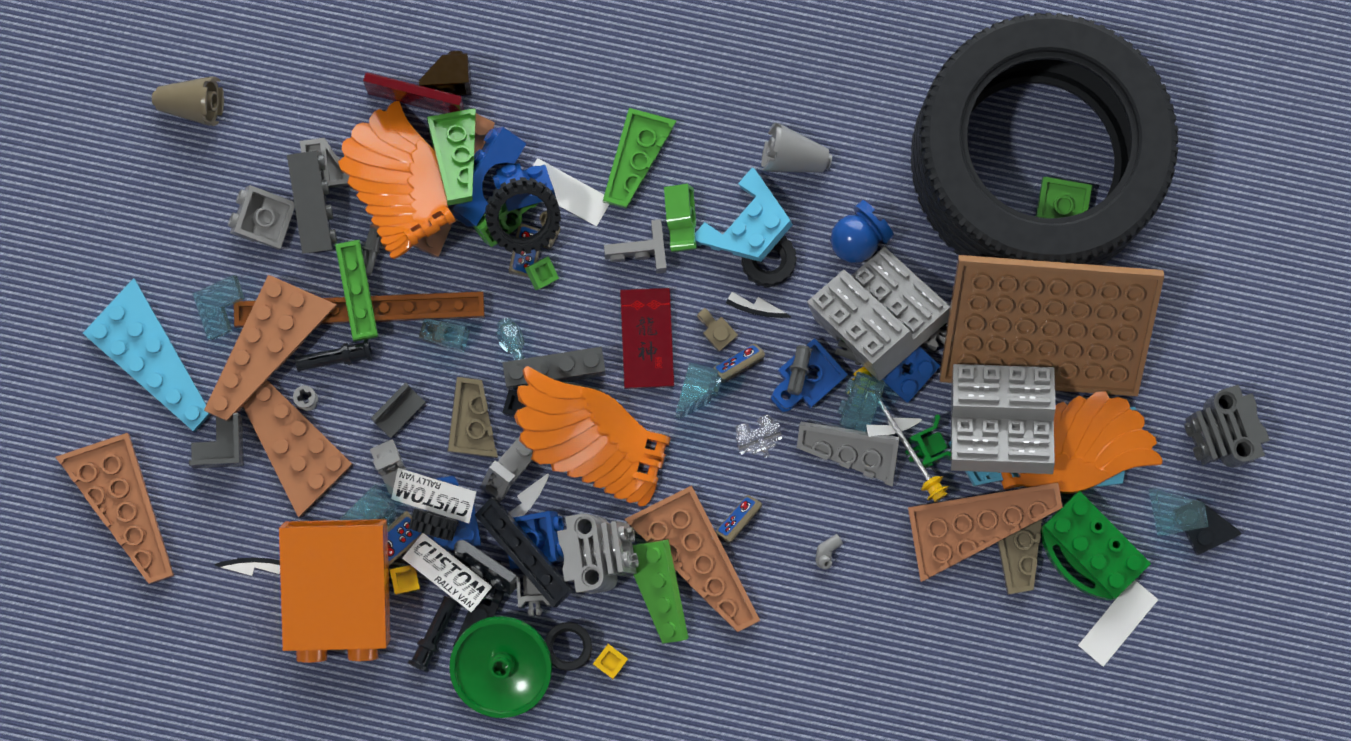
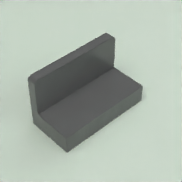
[371,382,426,439]

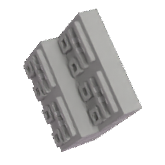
[807,247,950,381]
[951,364,1056,474]

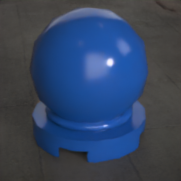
[830,200,894,263]

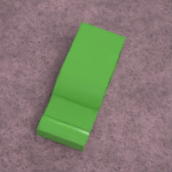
[664,184,697,252]
[473,203,538,247]

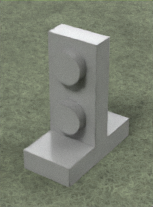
[604,219,667,274]
[480,436,533,502]
[370,439,407,496]

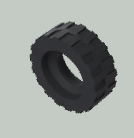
[741,235,797,288]

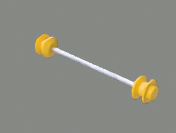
[852,367,949,502]

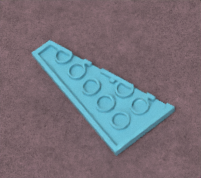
[83,278,211,432]

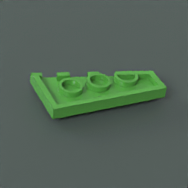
[427,108,476,206]
[603,108,676,209]
[633,539,689,644]

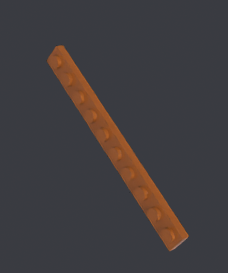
[234,292,485,328]

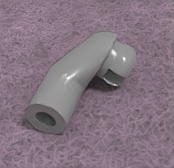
[815,534,843,570]

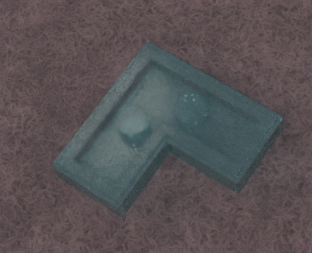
[193,275,245,340]

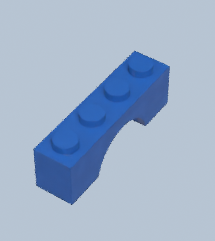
[448,127,526,227]

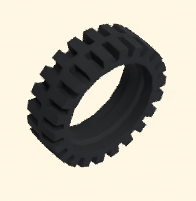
[485,177,561,254]

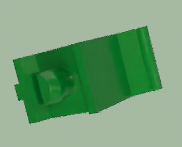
[905,414,951,469]

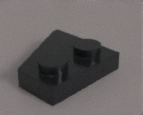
[1174,499,1241,556]

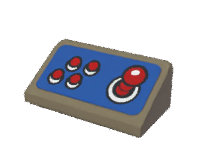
[509,224,541,278]
[713,344,765,383]
[716,495,762,544]
[387,510,422,565]

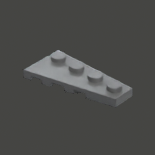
[797,421,900,487]

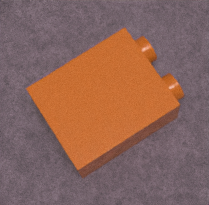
[279,519,391,663]

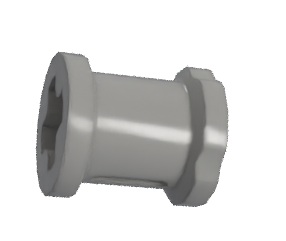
[293,385,318,411]

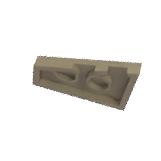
[447,377,498,458]

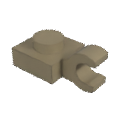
[697,308,738,352]

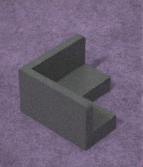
[189,413,244,469]

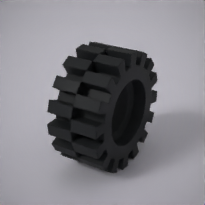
[409,508,458,541]

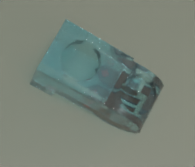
[418,319,470,352]

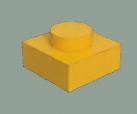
[390,565,420,595]
[593,644,628,679]

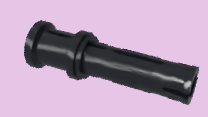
[295,339,373,372]
[407,596,458,673]

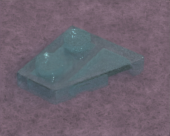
[1149,488,1209,536]

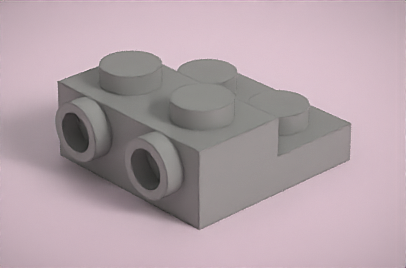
[228,185,295,250]

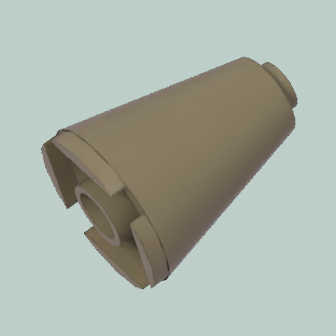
[152,76,224,126]

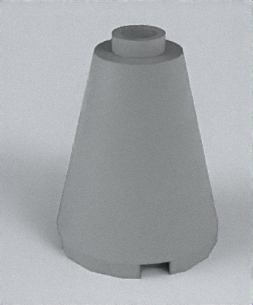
[761,122,832,173]

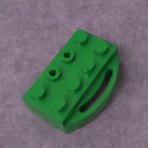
[1040,491,1151,601]

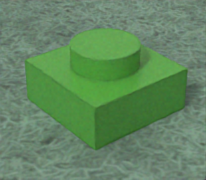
[525,256,559,290]

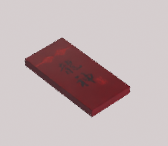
[363,72,465,114]
[620,288,674,389]

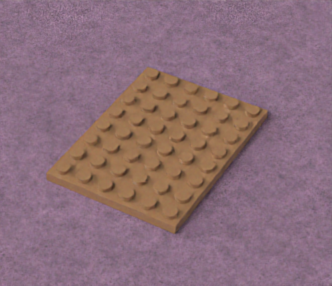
[939,255,1164,396]

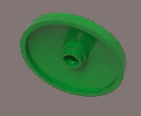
[449,616,552,718]

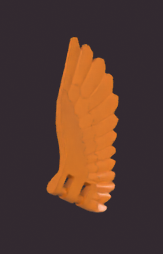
[338,101,456,259]
[514,366,671,507]
[998,391,1163,494]

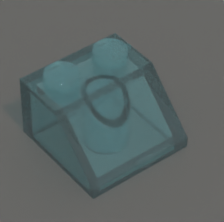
[675,362,722,419]

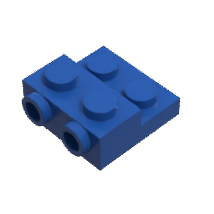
[492,163,556,211]
[508,511,564,569]

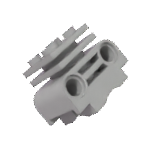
[557,514,639,594]

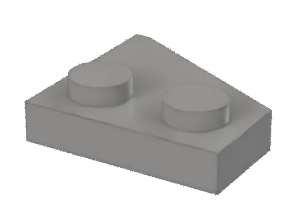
[300,138,350,188]

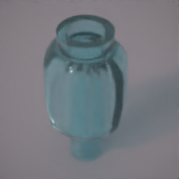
[496,318,525,360]

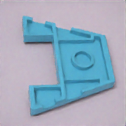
[695,167,793,262]

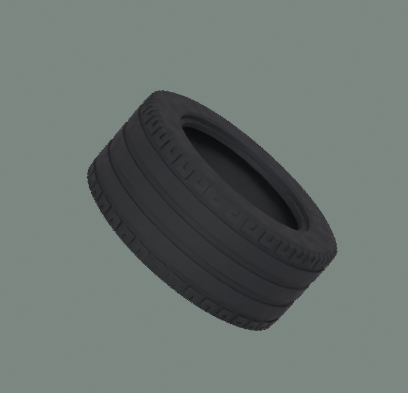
[911,13,1178,265]

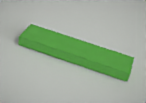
[335,239,378,342]

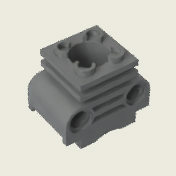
[1184,384,1270,468]

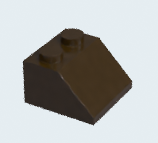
[419,51,472,96]

